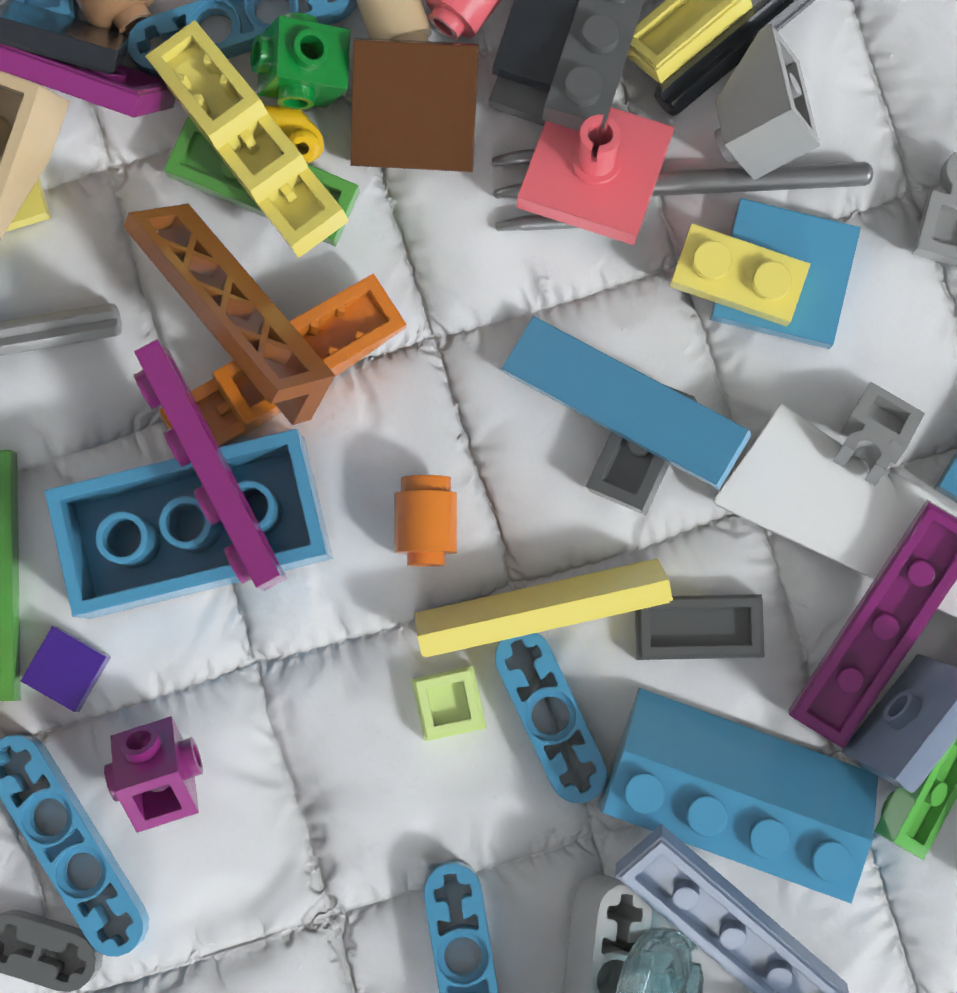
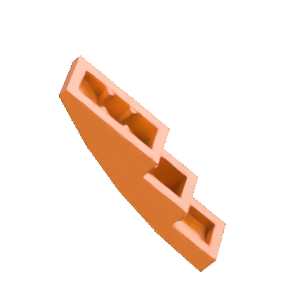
[159,273,407,447]

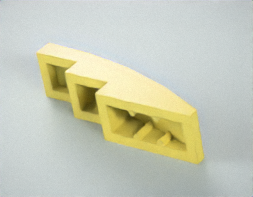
[145,20,349,258]

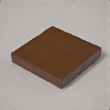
[351,38,479,172]

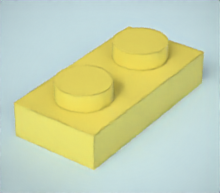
[669,223,810,327]

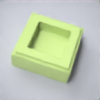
[412,666,486,742]

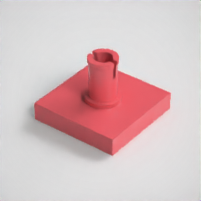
[517,107,675,245]

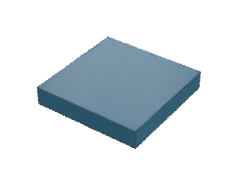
[710,198,861,349]

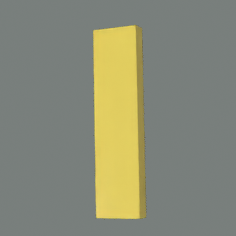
[414,558,673,657]

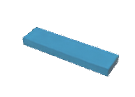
[501,316,751,490]

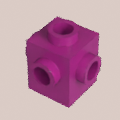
[104,716,203,833]

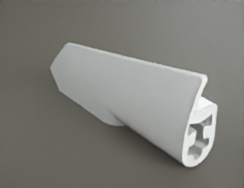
[714,403,957,618]

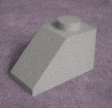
[714,24,820,180]

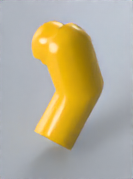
[264,105,324,163]

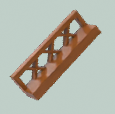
[123,203,335,425]

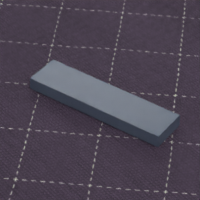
[615,824,849,993]

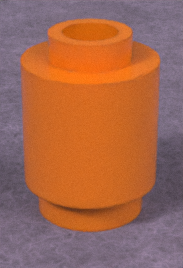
[394,475,457,567]

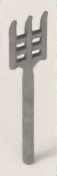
[492,149,874,231]

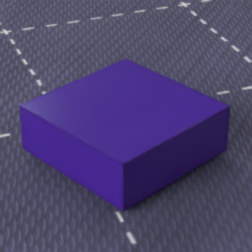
[20,626,111,712]

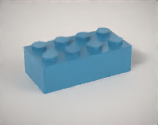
[44,429,333,619]

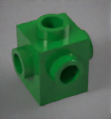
[250,13,350,110]

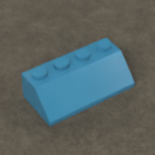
[597,688,878,904]

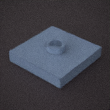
[841,654,957,794]

